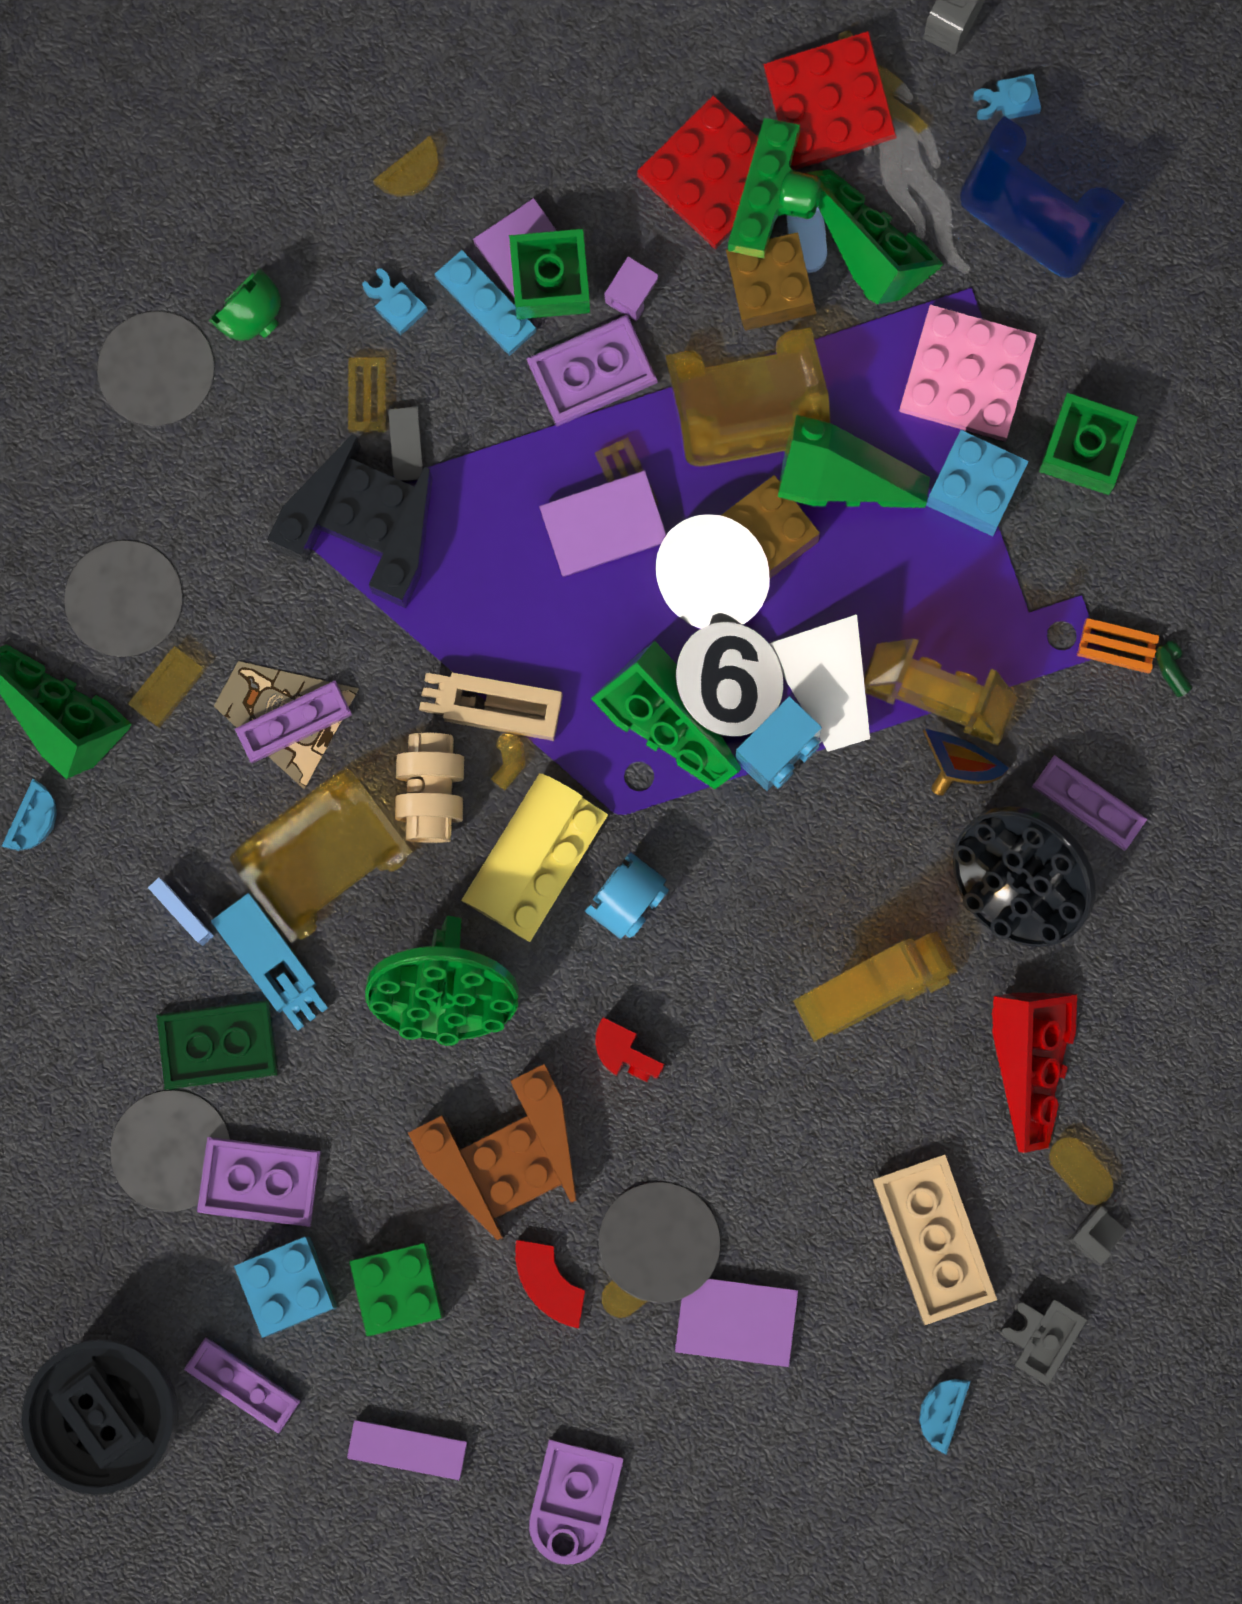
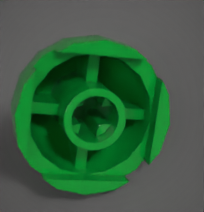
[209,268,281,341]

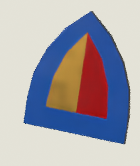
[923,729,1009,796]

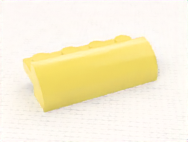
[461,773,608,942]

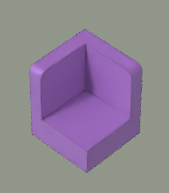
[605,257,658,322]

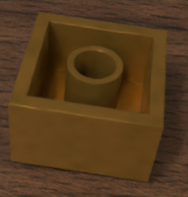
[726,232,817,331]
[720,475,820,578]

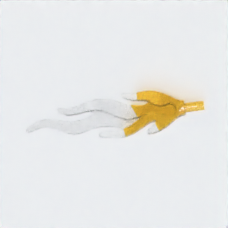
[837,30,970,274]

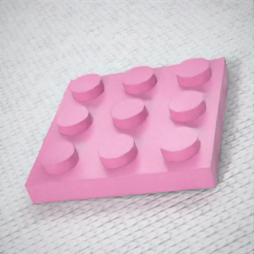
[899,305,1037,442]

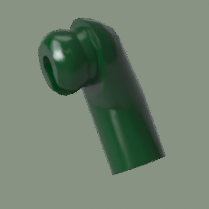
[1155,641,1192,697]

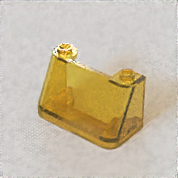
[665,327,830,466]
[230,769,412,943]

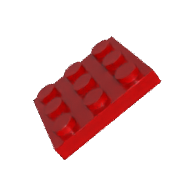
[763,31,897,170]
[637,96,758,249]

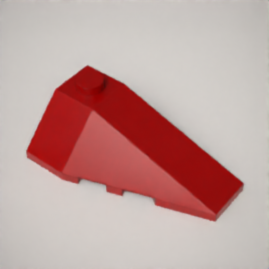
[992,992,1077,1153]

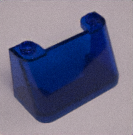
[960,116,1125,278]

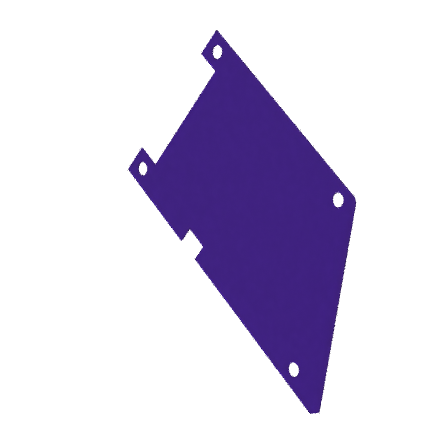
[313,288,1102,815]

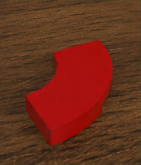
[515,1240,585,1328]

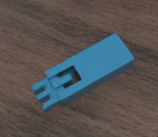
[211,893,328,1030]

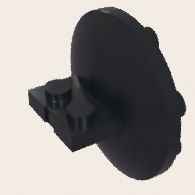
[953,806,1096,947]

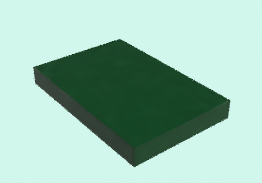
[156,1000,278,1090]

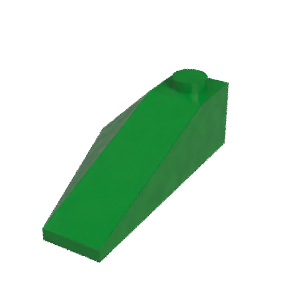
[777,415,930,508]

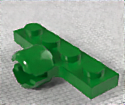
[728,118,821,258]

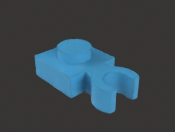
[973,74,1041,120]
[362,268,428,335]

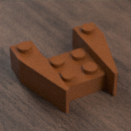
[408,1064,577,1240]

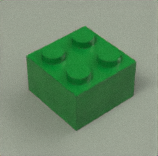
[509,229,590,319]
[1039,393,1138,495]
[350,1243,445,1337]

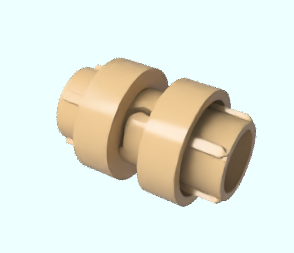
[395,733,464,843]

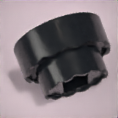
[21,1340,179,1495]

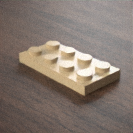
[873,1155,997,1325]

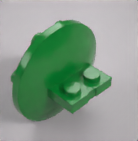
[365,916,519,1046]

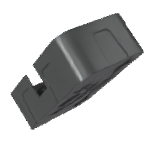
[923,0,986,55]

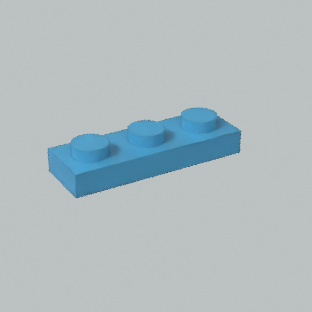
[435,250,537,356]

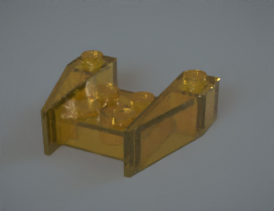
[864,638,1018,745]
[793,931,958,1042]

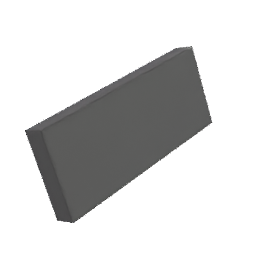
[388,407,423,482]

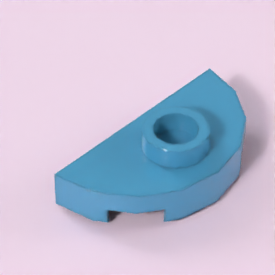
[2,779,57,851]
[919,1379,970,1455]

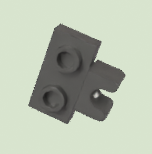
[999,1299,1087,1386]

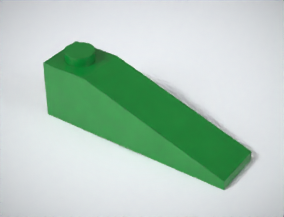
[806,169,943,305]
[591,641,741,789]
[0,644,131,779]

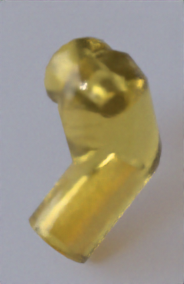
[491,733,525,791]

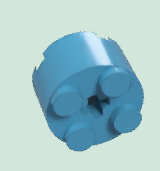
[584,852,669,939]

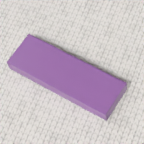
[235,680,352,764]
[1032,755,1147,851]
[184,1337,301,1434]
[347,1420,468,1480]

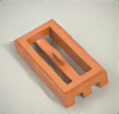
[1077,618,1159,674]

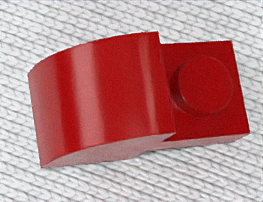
[595,1017,664,1082]

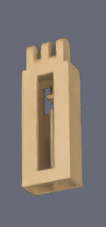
[419,673,563,741]

